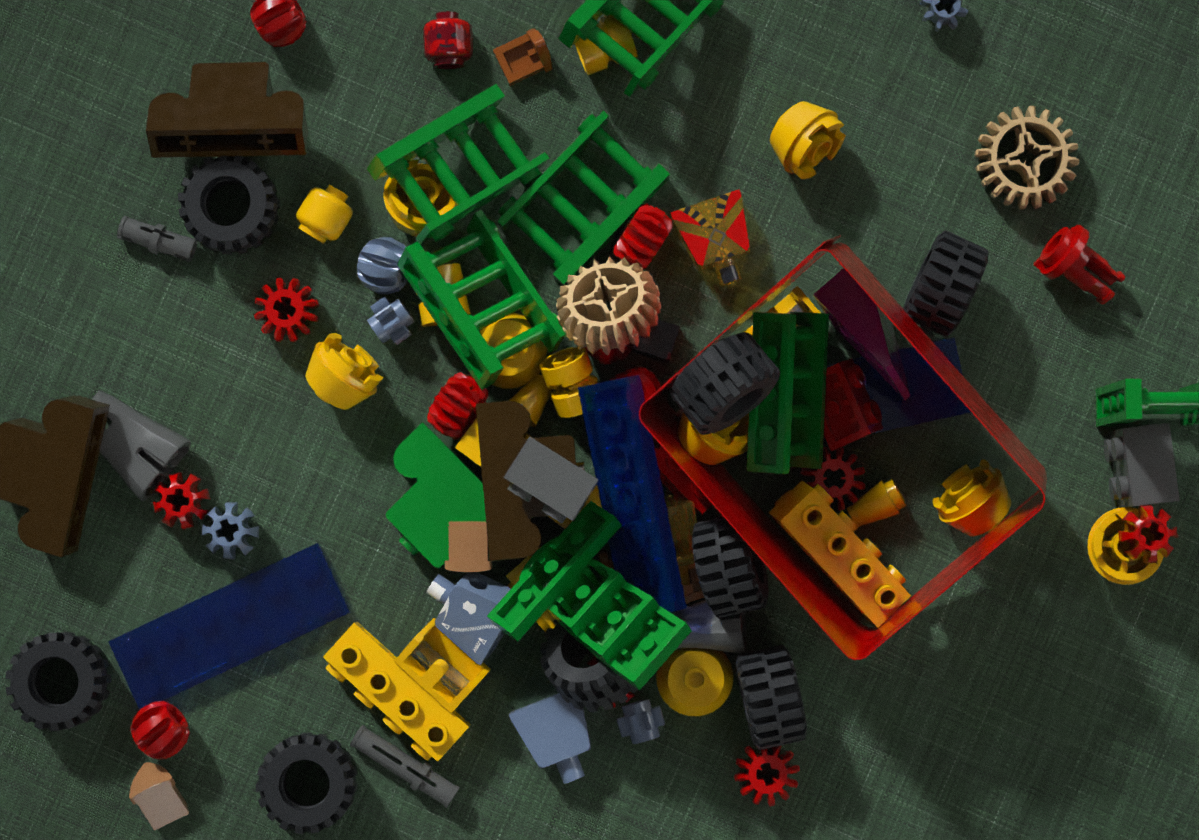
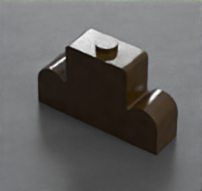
[146,62,308,158]
[0,395,110,557]
[476,401,585,561]

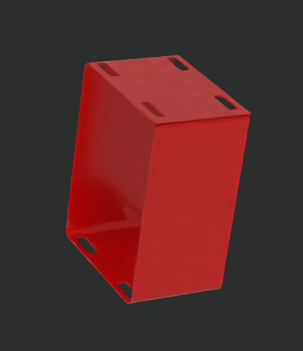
[639,235,1047,660]

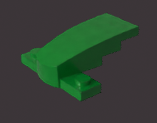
[487,501,692,690]

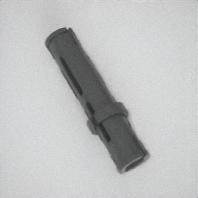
[350,725,460,808]

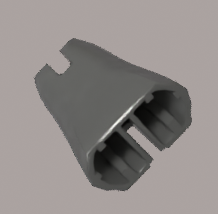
[92,390,191,501]
[667,600,747,654]

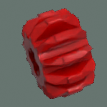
[614,203,673,269]
[254,278,319,342]
[427,372,488,440]
[800,447,865,511]
[734,745,800,806]

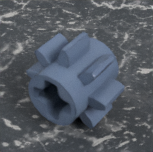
[920,0,968,32]
[367,296,415,345]
[617,699,665,744]

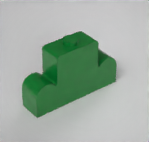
[386,422,498,568]

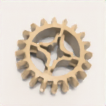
[974,106,1079,210]
[556,256,661,356]

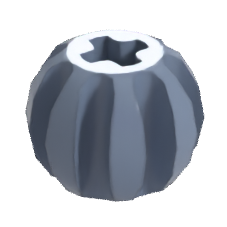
[357,237,408,294]
[202,502,259,560]

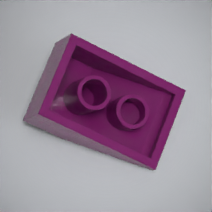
[813,268,911,400]

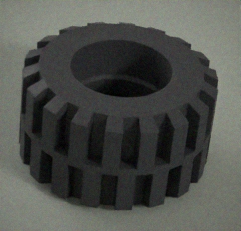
[178,156,280,255]
[903,230,988,337]
[670,332,780,435]
[692,517,769,619]
[540,620,637,712]
[5,632,111,731]
[735,645,807,750]
[256,733,358,834]

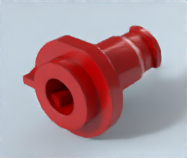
[1034,225,1125,305]

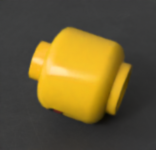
[296,184,353,244]

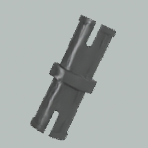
[117,215,198,263]

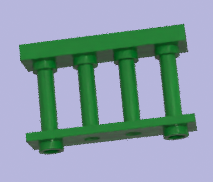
[558,0,725,98]
[367,84,549,244]
[497,110,670,286]
[397,210,566,390]
[747,312,829,474]
[1096,379,1199,427]

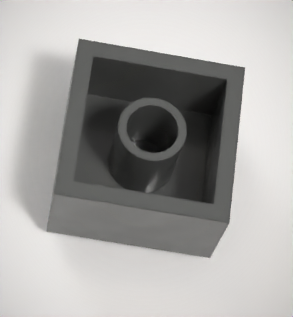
[1104,423,1180,508]
[504,436,599,523]

